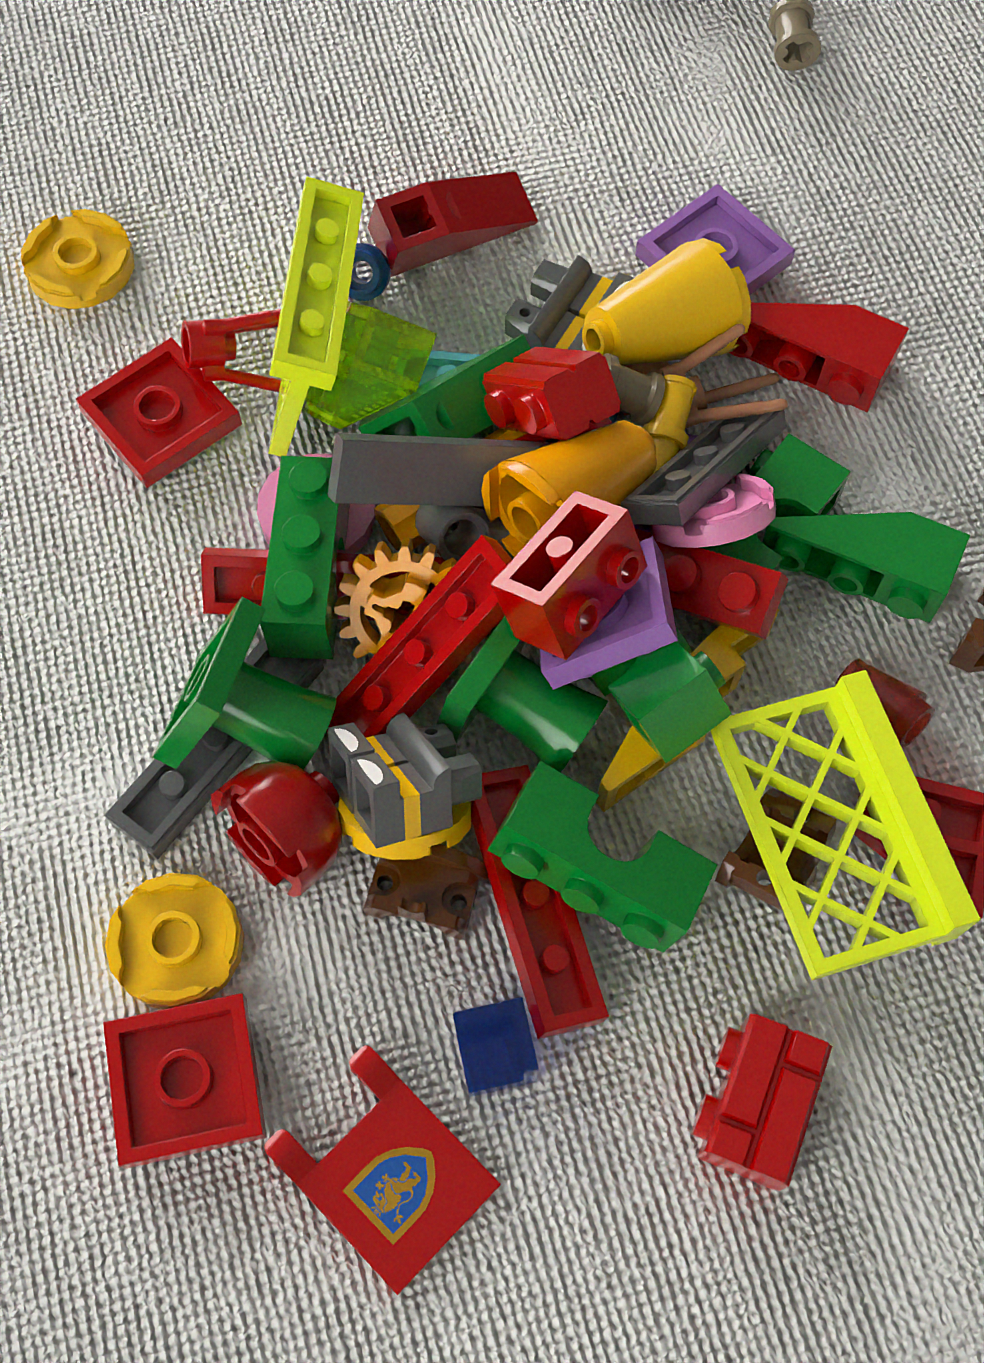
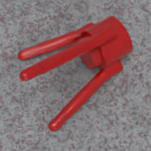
[181,309,281,393]

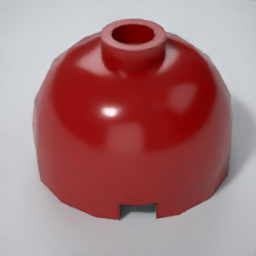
[211,760,342,897]

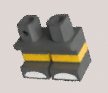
[505,255,634,351]
[328,712,482,849]

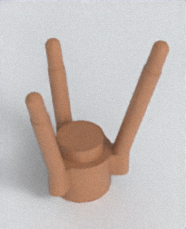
[661,324,788,429]

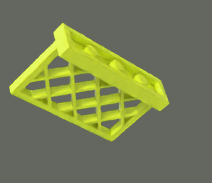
[268,176,364,457]
[710,670,981,981]

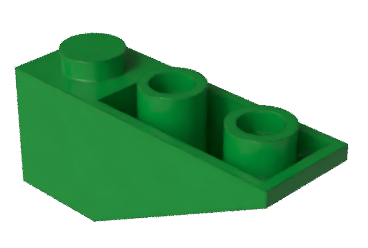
[358,334,531,438]
[762,512,970,623]

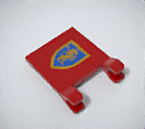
[264,1045,501,1295]

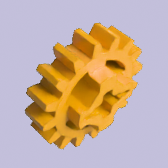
[334,538,457,659]

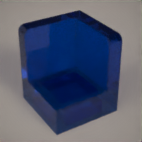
[452,997,539,1097]

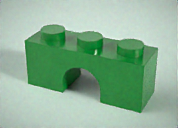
[700,434,851,571]
[260,455,350,660]
[587,628,732,763]
[487,761,718,953]

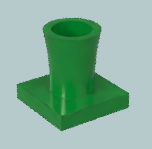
[152,597,336,770]
[437,616,609,772]

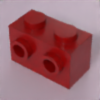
[491,491,648,660]

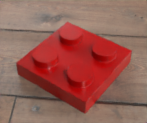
[75,337,242,488]
[103,993,267,1169]

